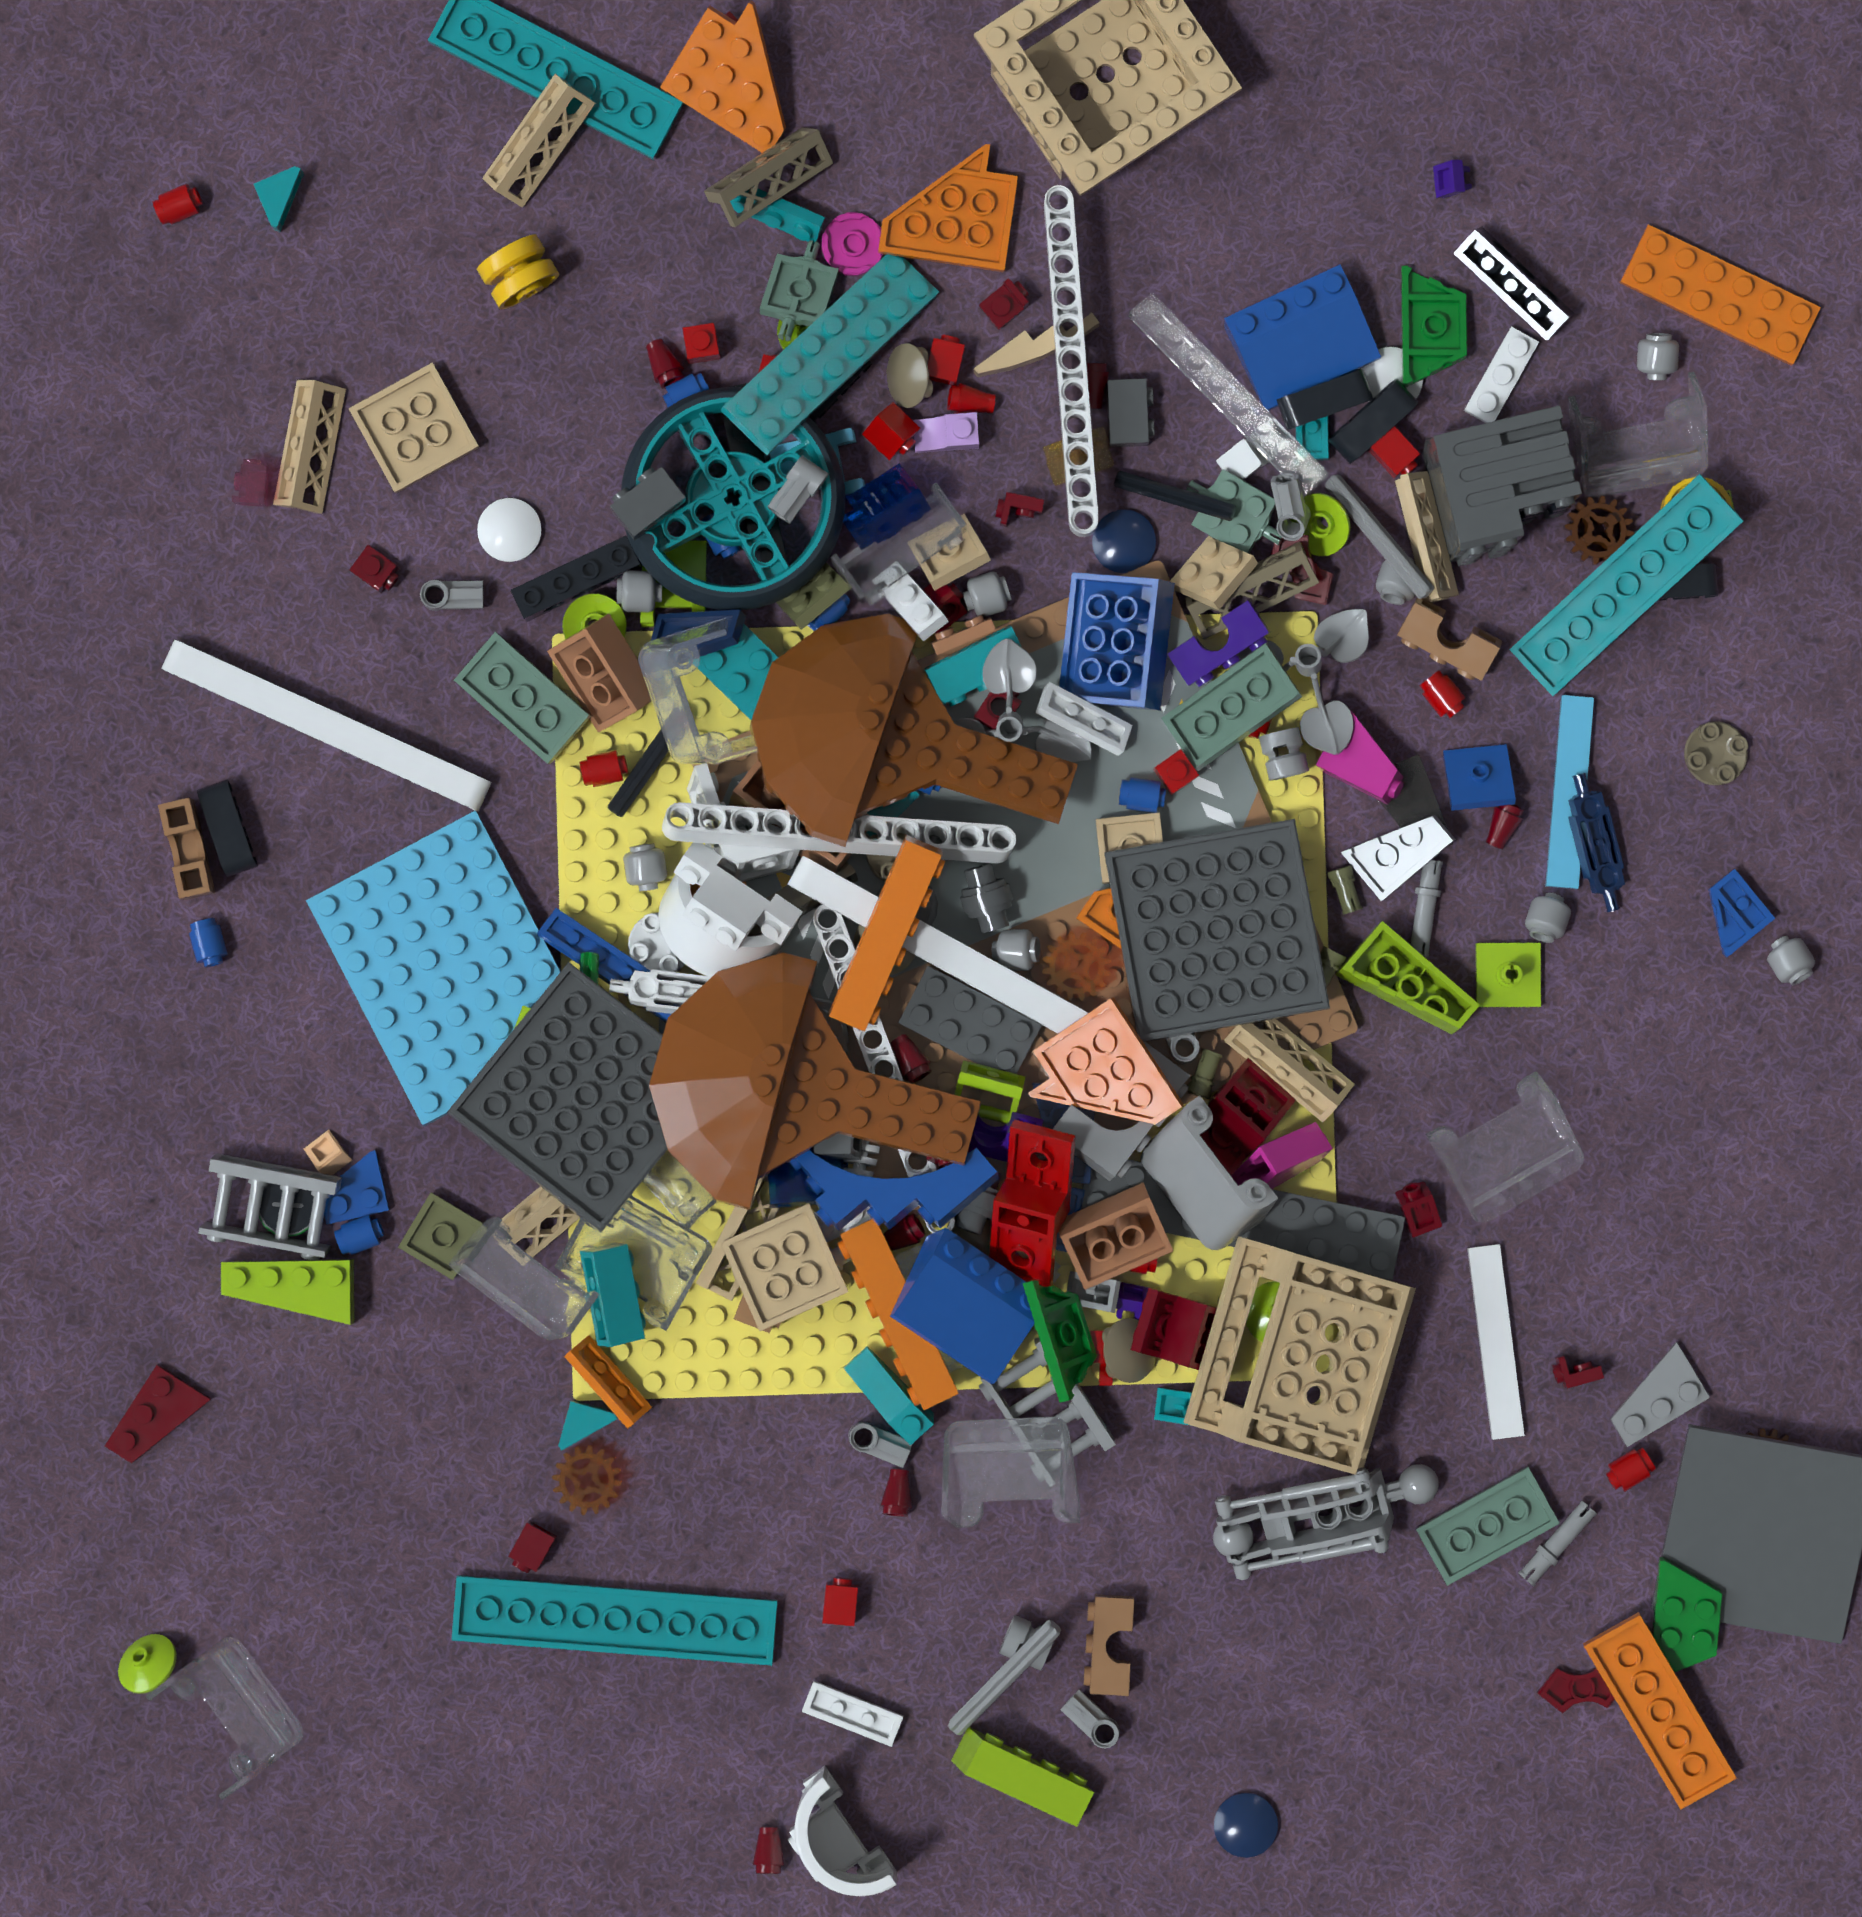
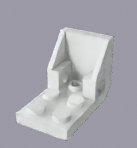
[687,763,800,882]

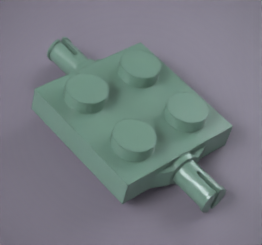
[760,240,839,341]
[1186,469,1283,554]

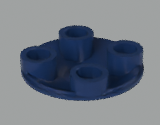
[1092,510,1156,573]
[1214,1793,1278,1858]

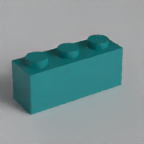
[924,625,1022,707]
[580,1243,646,1347]

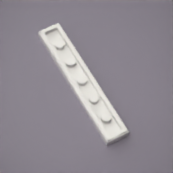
[1467,1244,1524,1440]

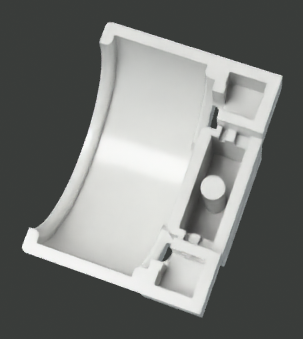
[658,842,803,977]
[788,1766,897,1896]

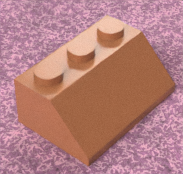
[547,613,660,733]
[1059,1182,1173,1290]

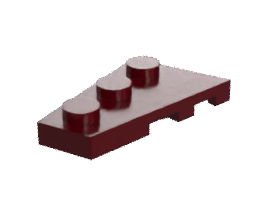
[105,1365,211,1463]

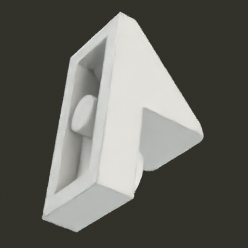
[1216,423,1287,480]

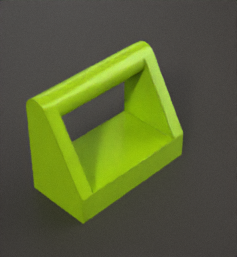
[954,1060,1026,1124]

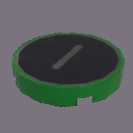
[259,1183,314,1237]

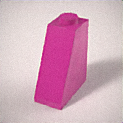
[1316,711,1403,805]
[1231,1122,1333,1189]

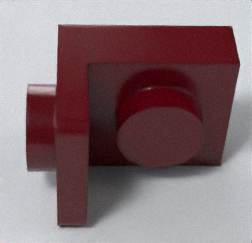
[979,278,1029,330]
[995,492,1044,527]
[349,545,400,593]
[1395,1182,1442,1238]
[1552,1355,1604,1389]

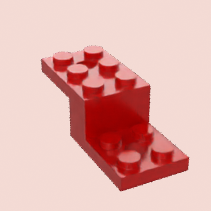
[989,1119,1076,1287]

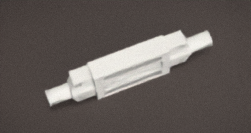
[609,969,711,1014]

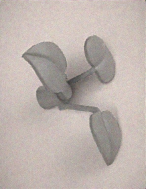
[1229,609,1369,755]
[954,638,1091,763]

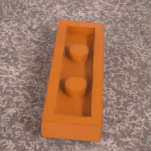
[564,1335,652,1429]

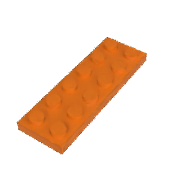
[1620,224,1821,366]
[1583,1612,1737,1810]

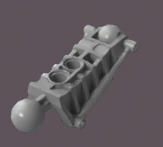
[1213,1464,1439,1580]

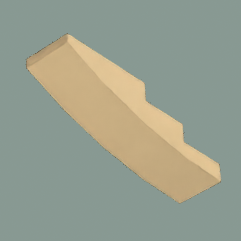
[974,313,1099,377]

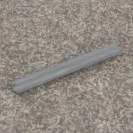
[1325,474,1434,599]
[948,1620,1061,1735]

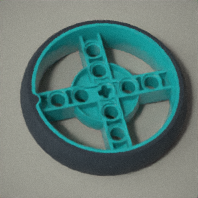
[621,387,846,610]

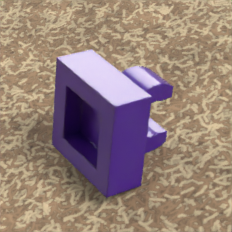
[1433,160,1472,198]
[1116,1282,1149,1320]

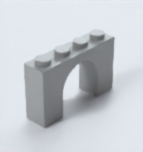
[1053,1042,1190,1181]

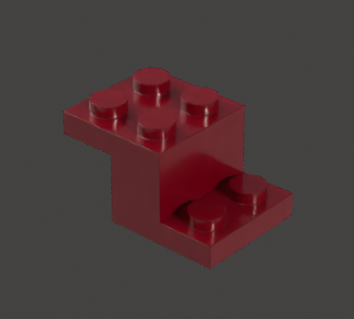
[1200,1058,1296,1176]
[1130,1288,1217,1370]

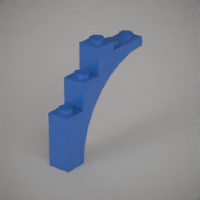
[789,1148,999,1231]

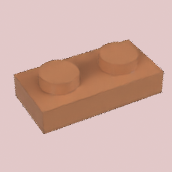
[930,615,996,655]

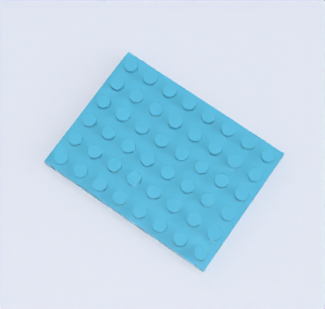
[306,810,561,1126]

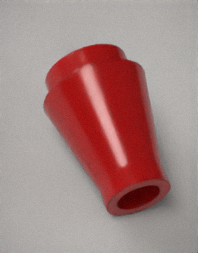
[947,383,996,414]

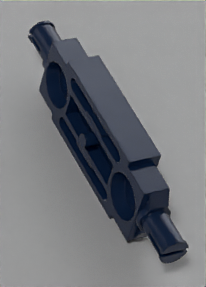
[1568,773,1625,912]

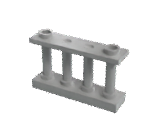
[198,1153,342,1260]
[979,1337,1116,1486]

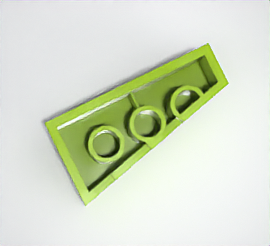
[1335,921,1480,1034]
[221,1259,354,1325]
[951,1727,1094,1827]

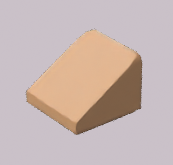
[304,1130,352,1175]

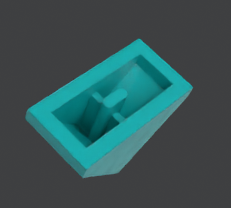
[253,166,304,232]
[1154,1388,1192,1425]
[558,1400,618,1451]

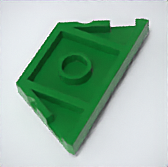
[1401,266,1467,387]
[1022,1280,1097,1403]
[1652,1557,1722,1672]

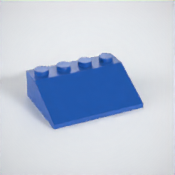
[1224,265,1381,412]
[1059,572,1175,711]
[890,1228,1034,1384]

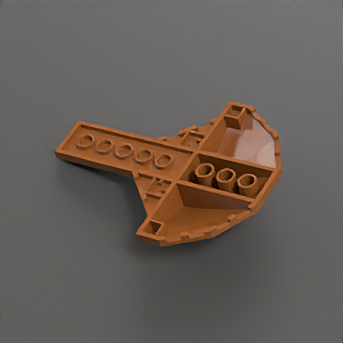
[750,614,1078,847]
[649,952,981,1210]

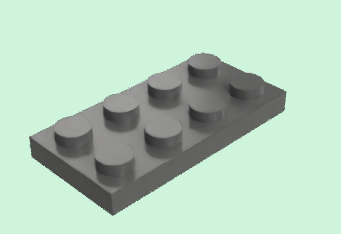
[898,966,1042,1074]

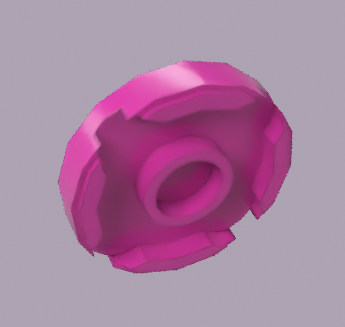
[822,212,883,277]

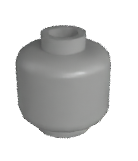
[1637,333,1679,380]
[1376,557,1420,605]
[617,571,662,612]
[962,572,1012,618]
[623,843,667,891]
[1525,893,1571,943]
[992,929,1041,971]
[1767,936,1815,986]

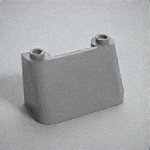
[1141,1096,1278,1250]

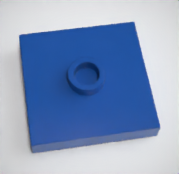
[1443,744,1516,811]

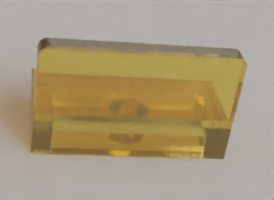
[1042,426,1114,486]

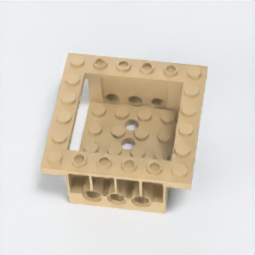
[974,0,1242,196]
[1183,1236,1416,1475]

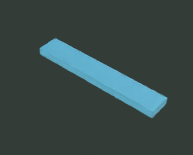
[1545,695,1594,889]

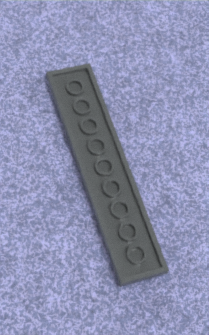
[1081,1159,1405,1280]

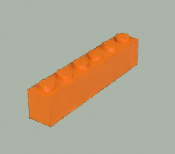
[829,835,945,1032]
[837,1219,959,1410]

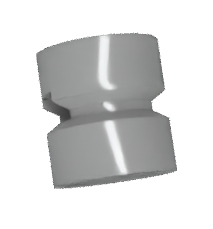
[1259,727,1309,781]
[999,1615,1054,1671]

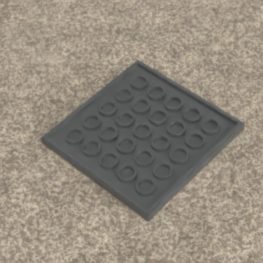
[1104,819,1330,1042]
[447,962,668,1233]
[1651,1424,1862,1644]

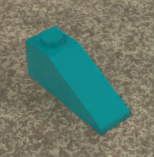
[844,1346,934,1445]

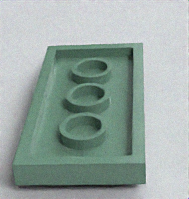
[454,632,592,764]
[1161,643,1303,771]
[1415,1466,1560,1586]

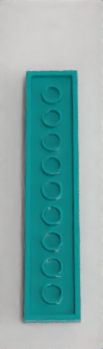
[451,1575,778,1666]

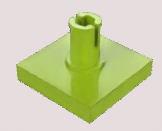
[1475,943,1541,1007]

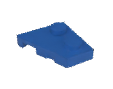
[1708,869,1775,957]
[324,1150,390,1225]

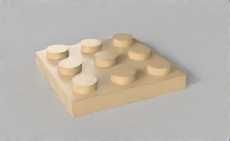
[349,363,480,493]
[721,1203,849,1331]

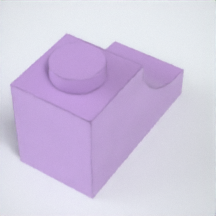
[913,412,979,453]

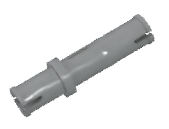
[1410,860,1443,957]
[1518,1501,1597,1587]

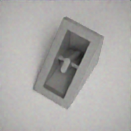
[1066,1271,1121,1313]

